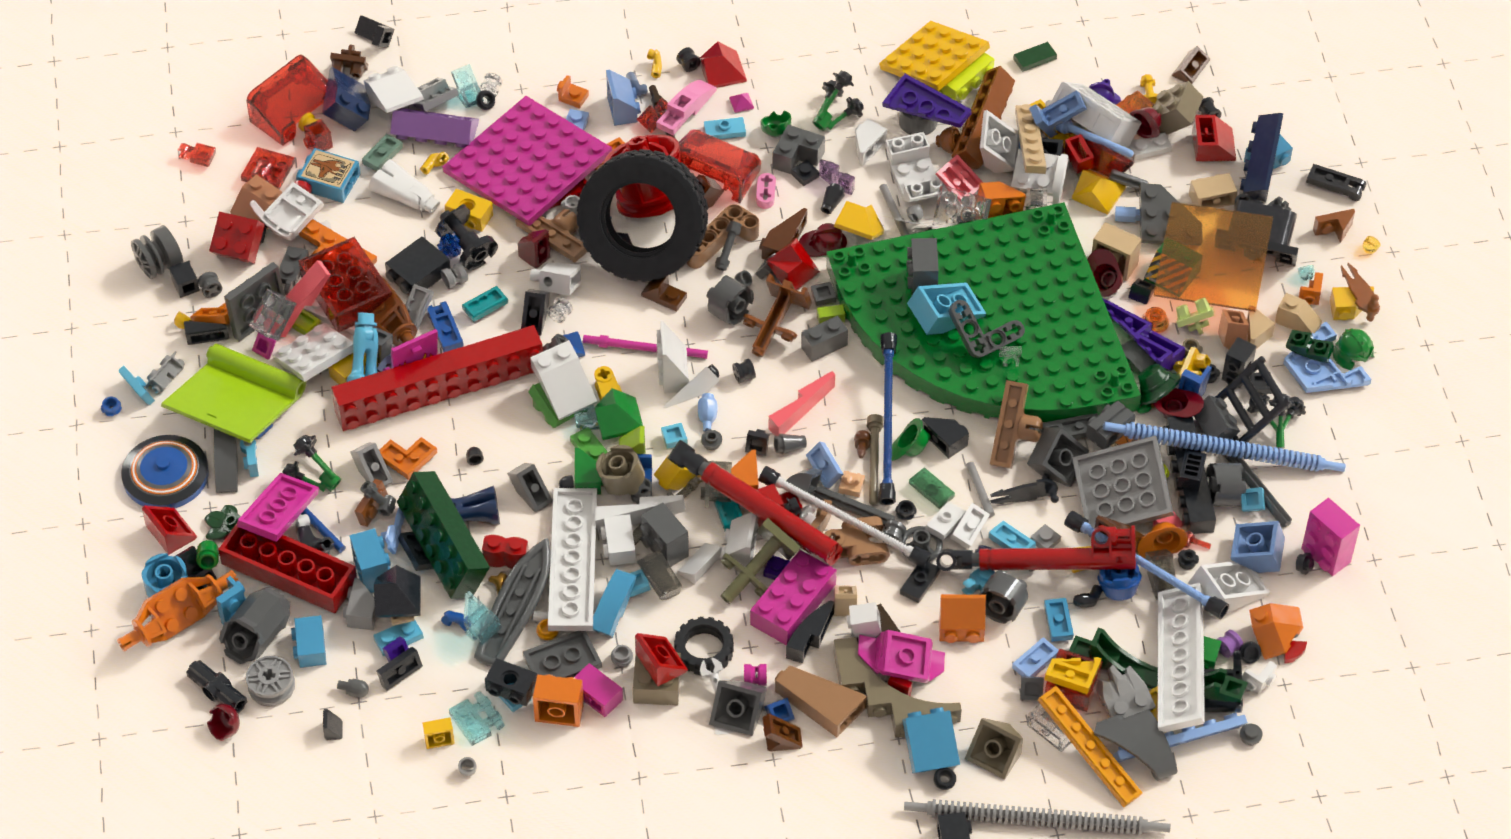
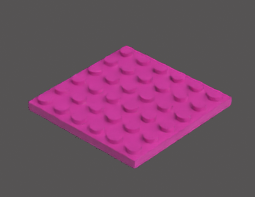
[442,96,612,226]

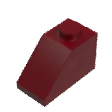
[517,229,551,269]

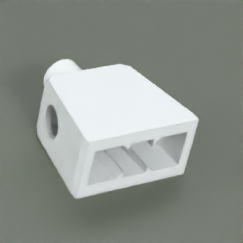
[530,262,582,296]

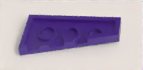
[882,74,972,128]

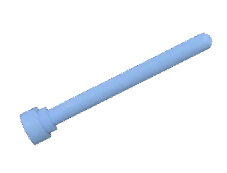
[1055,119,1134,158]

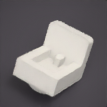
[1242,661,1278,694]

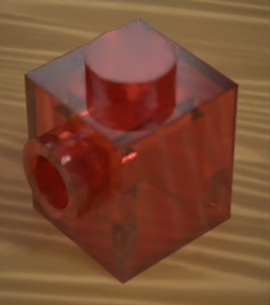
[303,119,333,151]

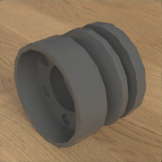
[131,225,184,279]

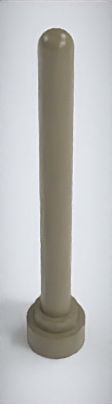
[867,414,884,506]

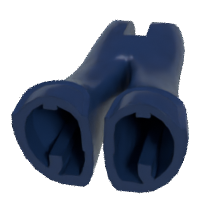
[451,485,500,525]

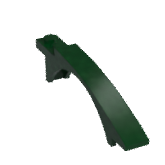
[1067,627,1248,702]

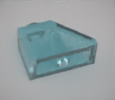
[463,591,502,645]

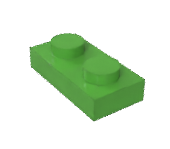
[570,427,608,461]

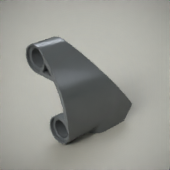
[1094,710,1178,781]

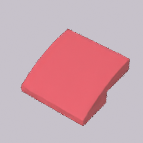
[936,154,983,204]

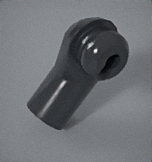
[1073,585,1103,608]

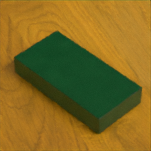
[1013,41,1057,72]

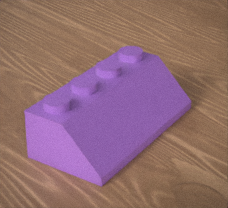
[390,108,479,148]

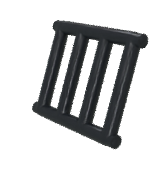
[1215,356,1291,443]

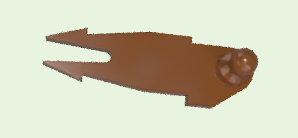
[1340,263,1380,322]

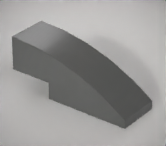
[214,429,238,493]

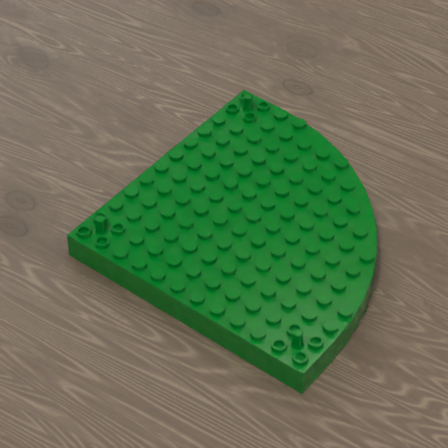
[826,202,1141,423]

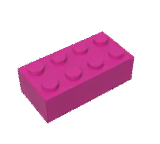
[750,549,837,645]

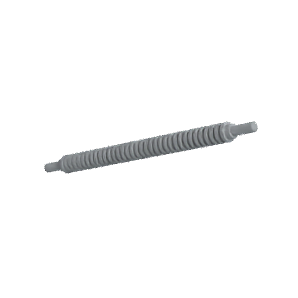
[904,799,1171,835]

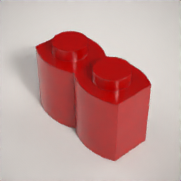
[482,535,529,569]

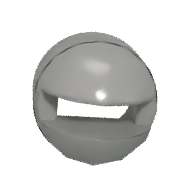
[906,204,924,222]
[458,757,477,777]

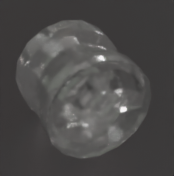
[479,73,503,97]
[547,297,573,323]

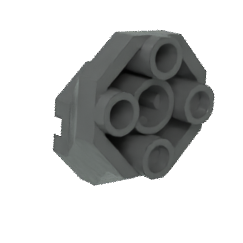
[219,587,291,664]

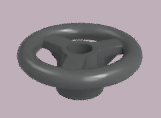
[902,526,943,562]

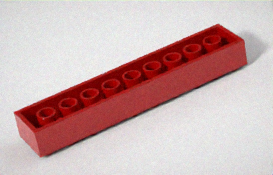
[331,325,543,431]

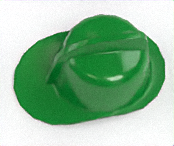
[892,418,931,461]

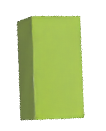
[817,304,845,324]

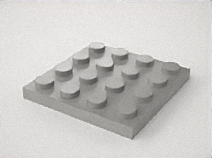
[1072,436,1174,537]

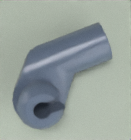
[626,72,648,96]

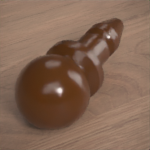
[854,430,871,459]

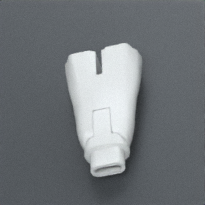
[369,159,441,214]

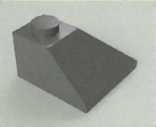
[709,680,767,736]

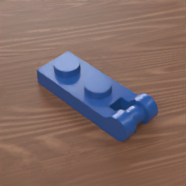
[426,301,464,352]

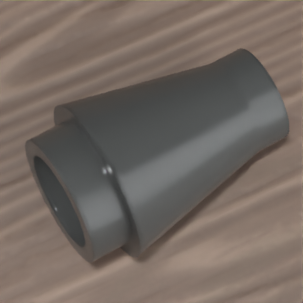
[774,433,807,455]

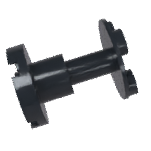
[435,204,498,271]

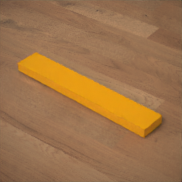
[1037,686,1143,808]

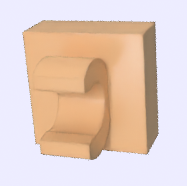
[839,471,865,498]

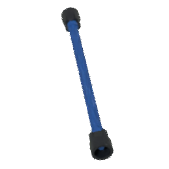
[878,332,897,505]

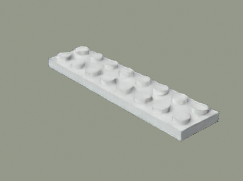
[548,488,597,631]
[1158,582,1205,733]

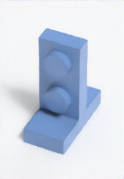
[1029,90,1087,138]

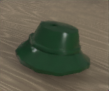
[1138,364,1181,405]

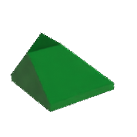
[594,388,643,440]

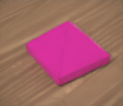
[729,93,754,113]
[252,331,276,360]

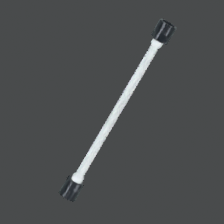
[758,466,932,569]

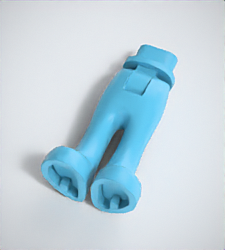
[347,313,378,382]

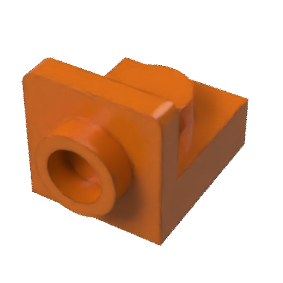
[557,75,589,109]
[1299,272,1323,305]

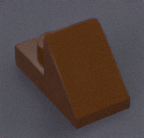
[641,275,687,312]
[762,713,803,751]

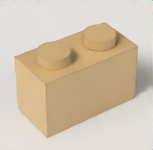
[1189,173,1237,212]

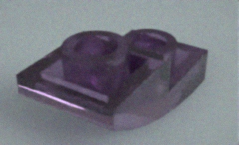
[819,159,855,195]

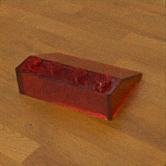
[298,236,392,332]

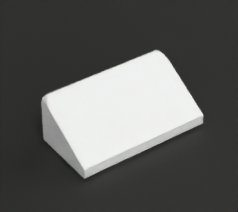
[677,543,722,584]

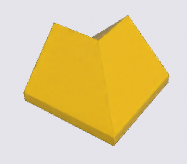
[1072,170,1126,215]
[834,201,885,240]

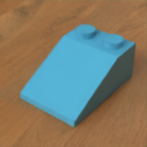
[907,283,986,335]

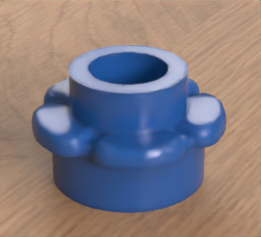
[101,396,122,416]

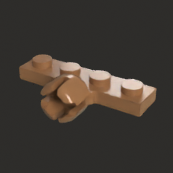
[515,209,587,263]
[990,380,1043,469]

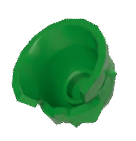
[1332,328,1375,370]

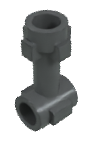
[360,481,396,516]

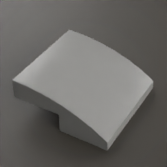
[412,77,459,112]

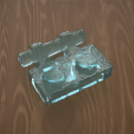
[448,691,505,746]

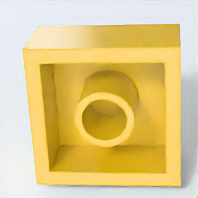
[422,717,455,749]

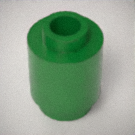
[196,540,219,570]

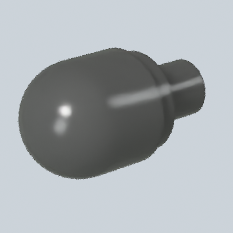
[337,678,369,698]

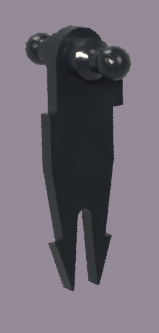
[990,474,1059,504]

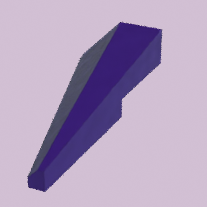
[1102,297,1185,371]

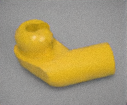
[647,49,662,78]
[420,152,449,174]

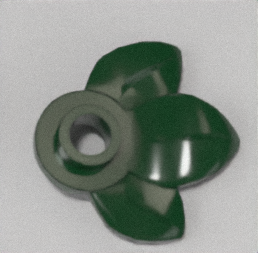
[204,505,241,540]

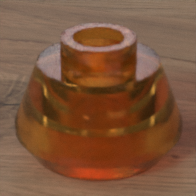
[1141,307,1169,334]

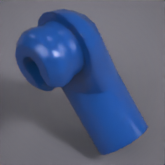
[441,610,475,633]

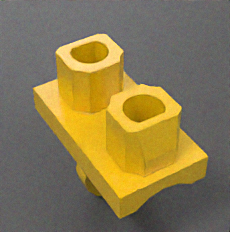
[1173,347,1211,376]

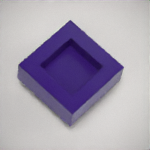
[763,555,790,580]
[382,636,409,662]

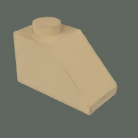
[1275,293,1322,333]

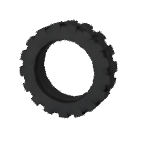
[674,616,734,675]

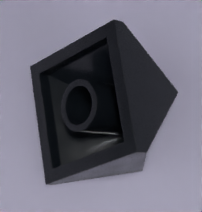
[374,565,421,618]

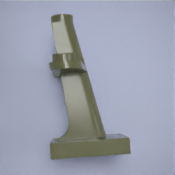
[720,518,801,604]

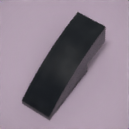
[786,600,835,664]

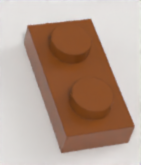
[354,479,388,527]

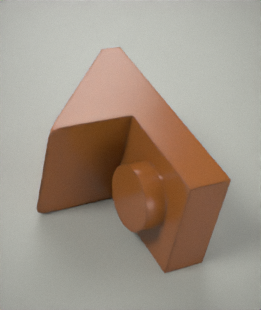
[1313,209,1355,243]

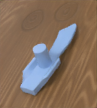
[380,508,405,554]

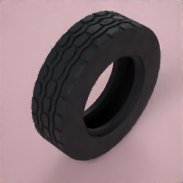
[576,149,708,282]

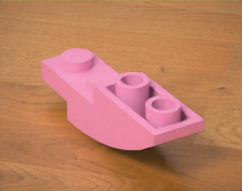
[656,80,717,136]

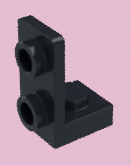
[354,15,395,47]

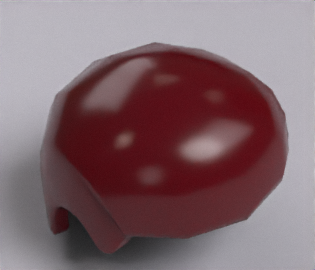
[207,703,240,741]

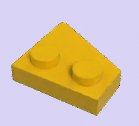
[1044,657,1102,694]

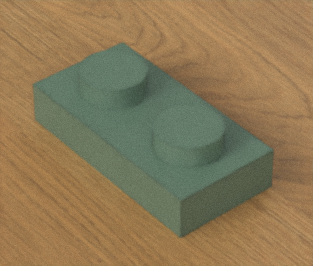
[362,133,403,172]

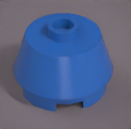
[1097,563,1142,601]

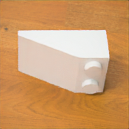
[363,66,424,113]
[980,110,1019,174]
[530,340,598,420]
[1188,561,1270,616]

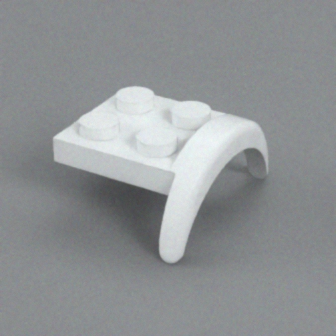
[1011,149,1069,205]
[250,182,324,241]

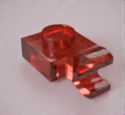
[636,98,668,133]
[178,143,216,167]

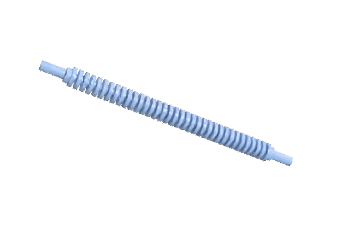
[1103,422,1346,472]

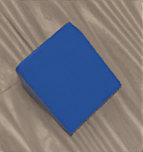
[764,698,795,722]

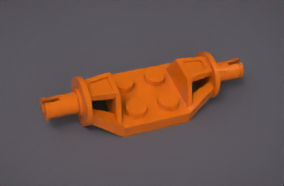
[117,570,239,652]

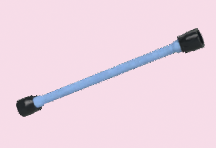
[1064,511,1229,619]

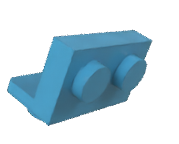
[216,576,246,624]

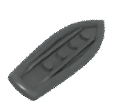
[474,538,551,666]

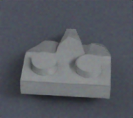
[1096,665,1156,718]

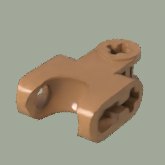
[824,516,890,566]

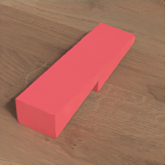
[263,261,331,337]
[768,371,835,436]

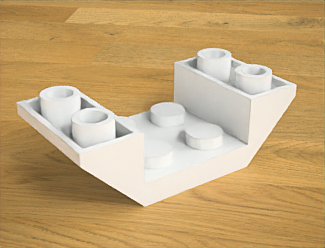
[885,132,949,202]

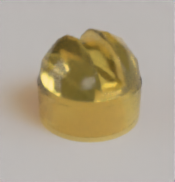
[1362,236,1381,254]

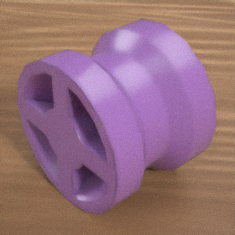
[1217,629,1243,658]

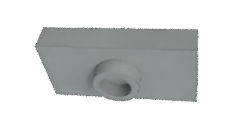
[405,284,434,330]

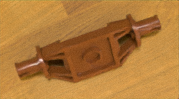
[346,263,417,346]

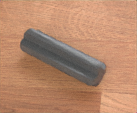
[1109,169,1149,190]

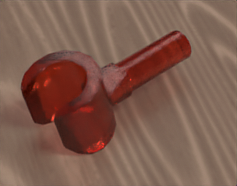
[1184,531,1211,549]

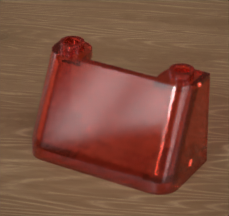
[246,54,328,146]
[679,129,761,203]

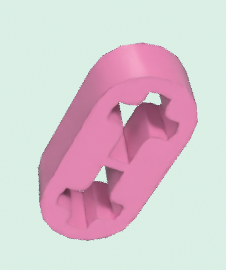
[756,173,776,209]

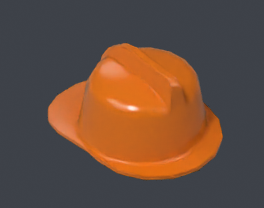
[1137,522,1188,559]

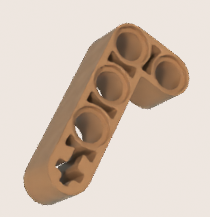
[687,204,759,269]

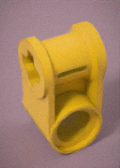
[594,366,622,400]

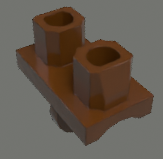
[330,44,369,78]

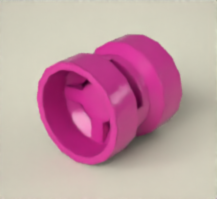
[744,664,767,686]

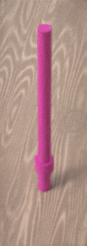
[582,335,708,359]

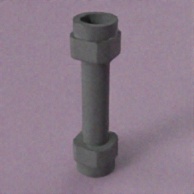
[715,221,742,271]

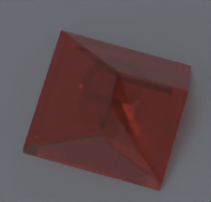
[1084,139,1134,177]

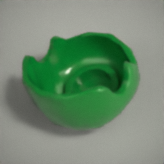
[761,110,792,137]

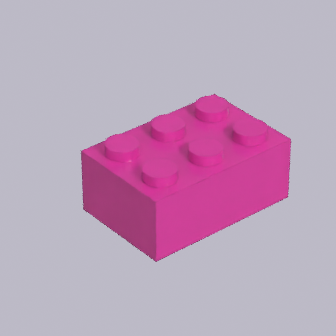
[1301,497,1360,577]

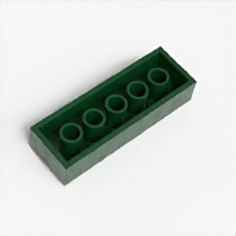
[397,471,490,599]

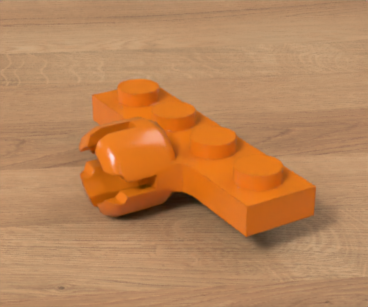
[299,219,377,271]

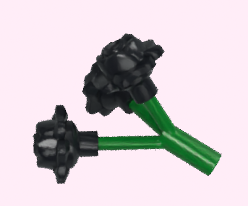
[1247,393,1306,449]

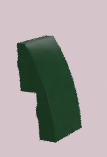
[1286,330,1334,363]

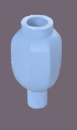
[698,393,718,432]

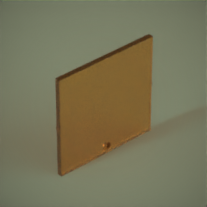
[1154,202,1273,312]

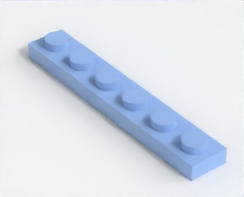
[1113,713,1248,762]

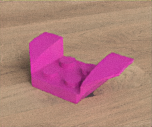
[858,630,945,684]

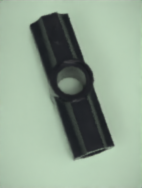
[186,660,248,714]

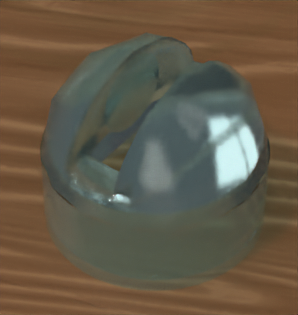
[1298,265,1315,281]

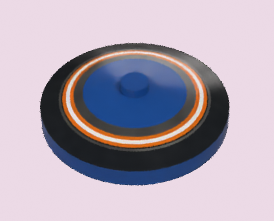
[121,435,209,508]

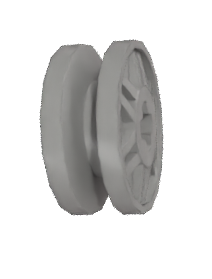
[246,656,295,706]

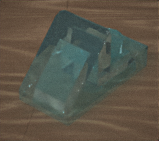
[450,64,484,108]

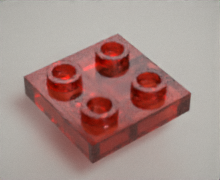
[241,147,295,190]

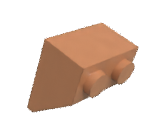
[230,174,283,228]

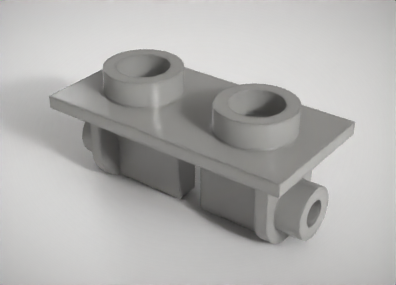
[145,351,185,393]

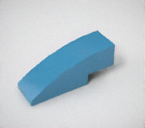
[593,569,637,638]

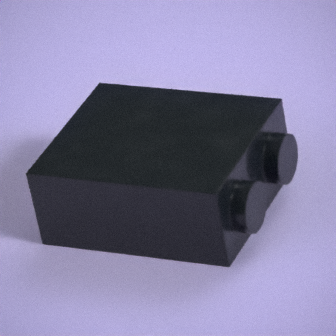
[385,236,451,295]

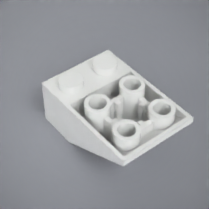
[656,321,689,394]

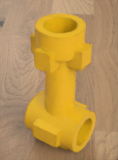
[1140,74,1158,108]

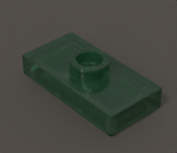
[909,467,955,509]

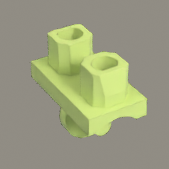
[1176,298,1215,335]

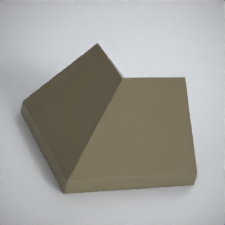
[964,718,1023,779]

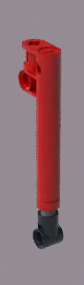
[667,440,843,566]
[936,525,1136,571]

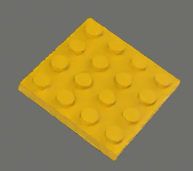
[879,20,990,91]

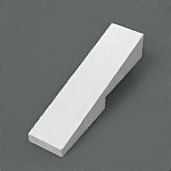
[595,495,686,533]

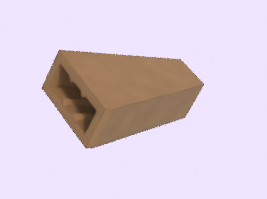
[775,666,867,737]

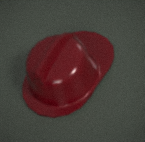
[1130,107,1162,139]
[799,223,847,257]
[1087,249,1123,297]
[1154,388,1204,419]

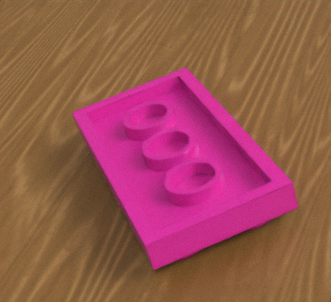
[237,473,319,542]

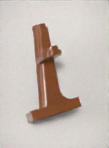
[742,274,812,357]

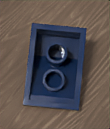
[322,67,371,132]

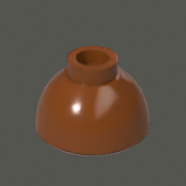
[936,126,960,154]

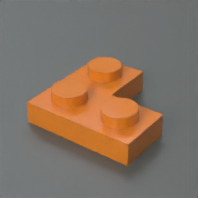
[190,303,230,324]
[379,437,438,480]

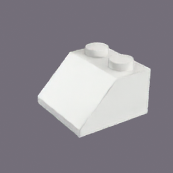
[721,512,758,570]

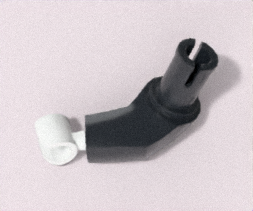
[295,514,334,554]

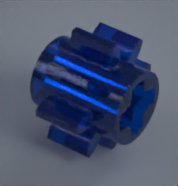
[437,232,461,259]

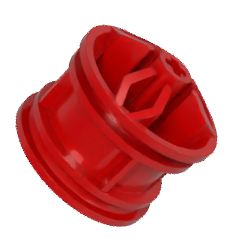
[604,135,681,218]

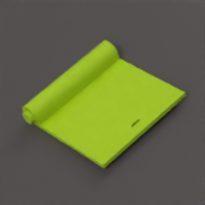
[161,344,306,443]

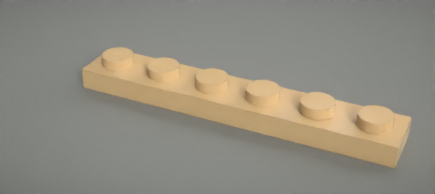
[1015,104,1046,174]

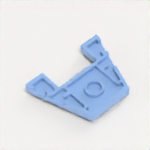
[1283,322,1372,393]

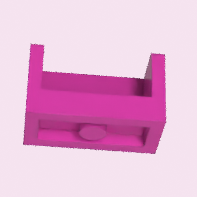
[574,663,623,717]

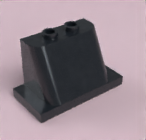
[1215,200,1299,266]

